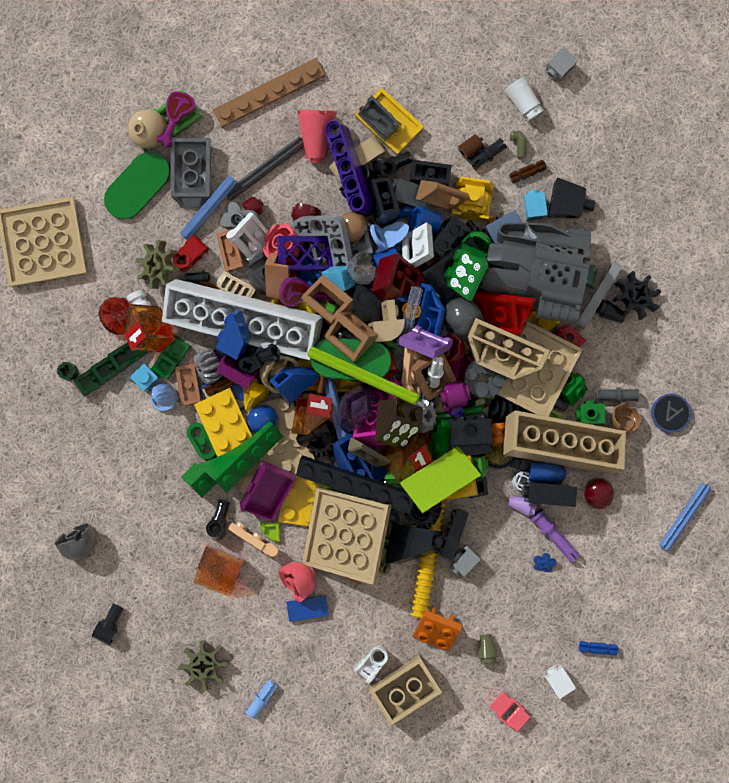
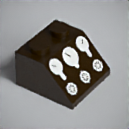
[375,398,423,450]

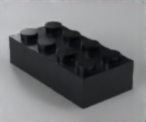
[439,509,469,560]

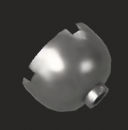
[54,523,96,561]

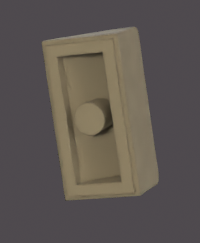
[348,438,390,467]

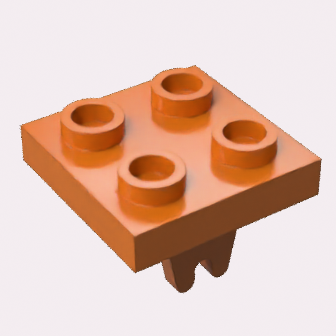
[412,607,462,651]

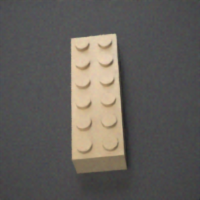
[503,411,626,474]

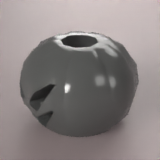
[443,297,484,341]

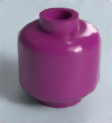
[440,381,471,409]

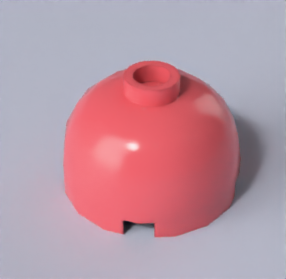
[263,223,302,258]
[278,561,316,603]

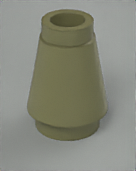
[478,634,498,664]

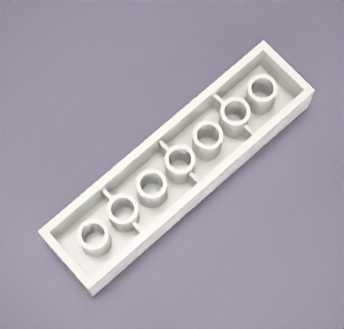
[162,279,323,360]

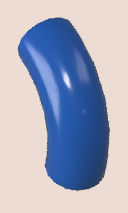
[529,462,567,484]

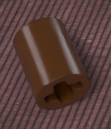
[457,134,484,160]

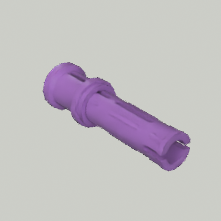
[529,508,580,563]

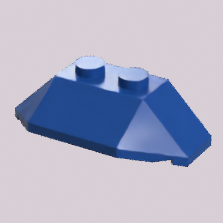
[399,283,445,360]
[333,434,388,483]

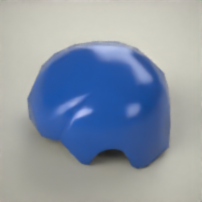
[247,405,278,433]

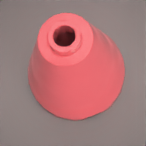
[298,110,337,163]

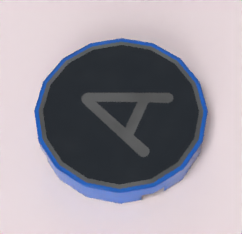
[651,394,691,433]

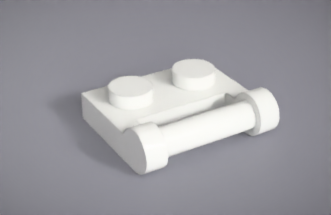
[226,212,268,263]
[400,222,434,268]

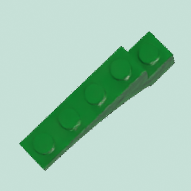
[181,421,284,498]

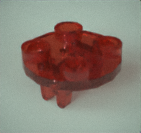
[98,297,137,335]

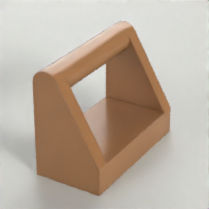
[416,180,469,210]
[301,275,353,324]
[325,311,378,363]
[411,353,456,400]

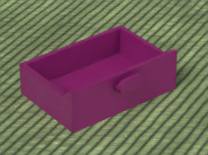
[216,344,264,389]
[240,461,296,522]

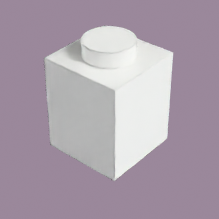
[544,665,576,699]

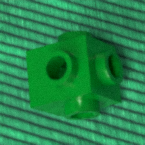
[559,372,588,406]
[575,401,605,426]

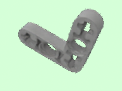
[292,215,353,267]

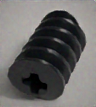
[488,396,533,423]

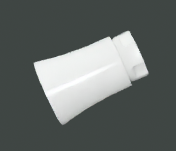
[503,76,544,121]

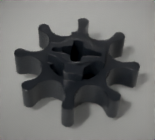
[612,271,661,320]

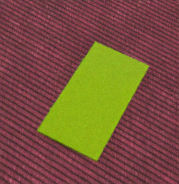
[400,446,481,514]

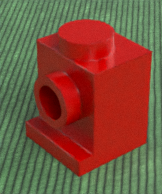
[555,324,587,347]

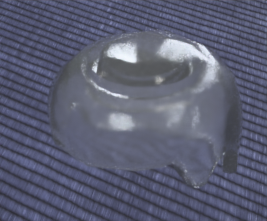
[347,252,376,285]

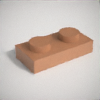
[216,228,246,272]
[175,364,202,406]

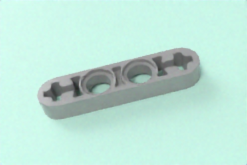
[577,261,622,330]

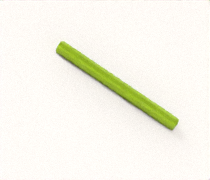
[307,347,420,405]

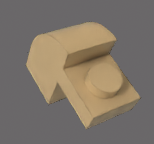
[368,300,405,343]

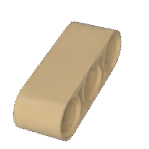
[329,136,386,184]

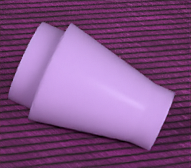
[508,495,538,517]

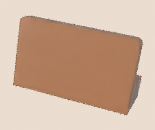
[265,253,290,299]

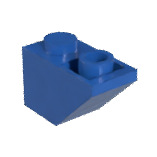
[216,309,251,360]
[269,367,320,404]

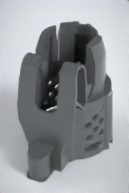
[479,222,592,327]

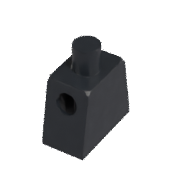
[547,178,595,219]

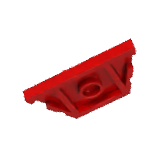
[472,291,536,336]

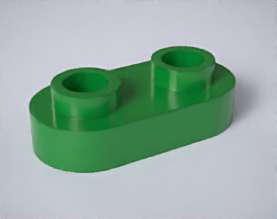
[429,419,450,458]
[187,423,216,460]

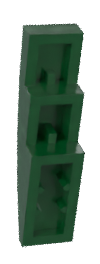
[73,340,151,397]

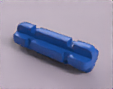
[578,641,618,656]

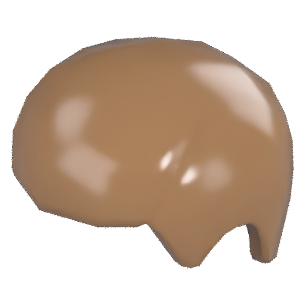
[336,212,368,243]
[611,403,642,435]

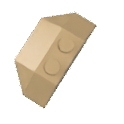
[468,318,550,380]

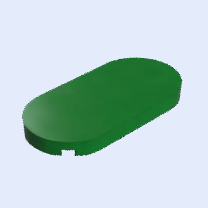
[104,152,170,219]
[311,338,392,382]

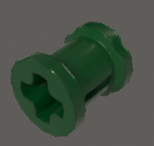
[57,362,78,381]

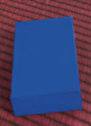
[286,595,329,622]

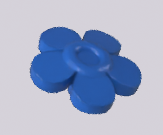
[533,553,556,573]

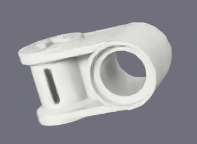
[353,645,388,684]

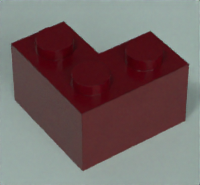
[371,253,423,301]

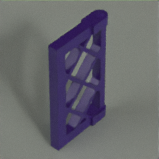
[277,235,333,271]

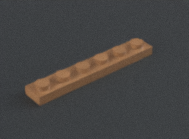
[213,58,325,128]

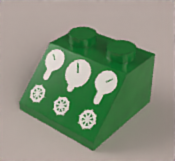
[445,244,488,301]

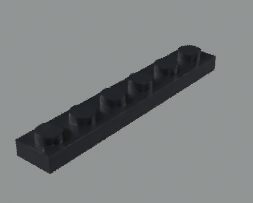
[296,455,414,514]

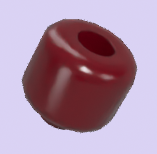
[242,197,264,216]

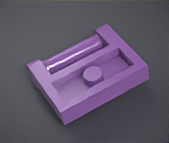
[399,325,453,359]

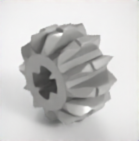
[194,349,223,384]
[416,399,438,433]

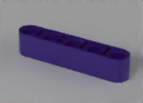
[325,120,373,214]

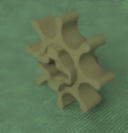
[136,240,180,289]
[178,640,229,692]

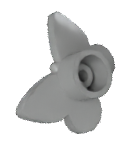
[220,201,258,237]

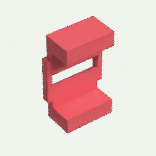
[490,691,530,732]

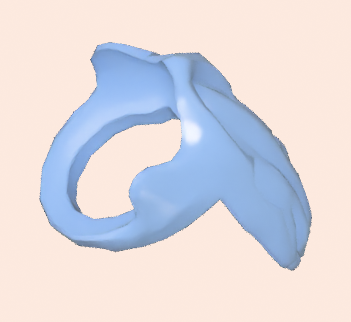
[369,222,409,253]
[150,383,178,412]

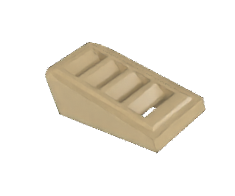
[216,271,257,298]

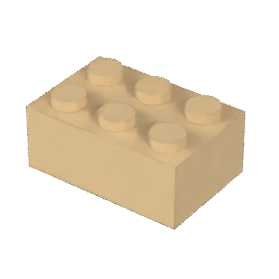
[369,655,442,725]

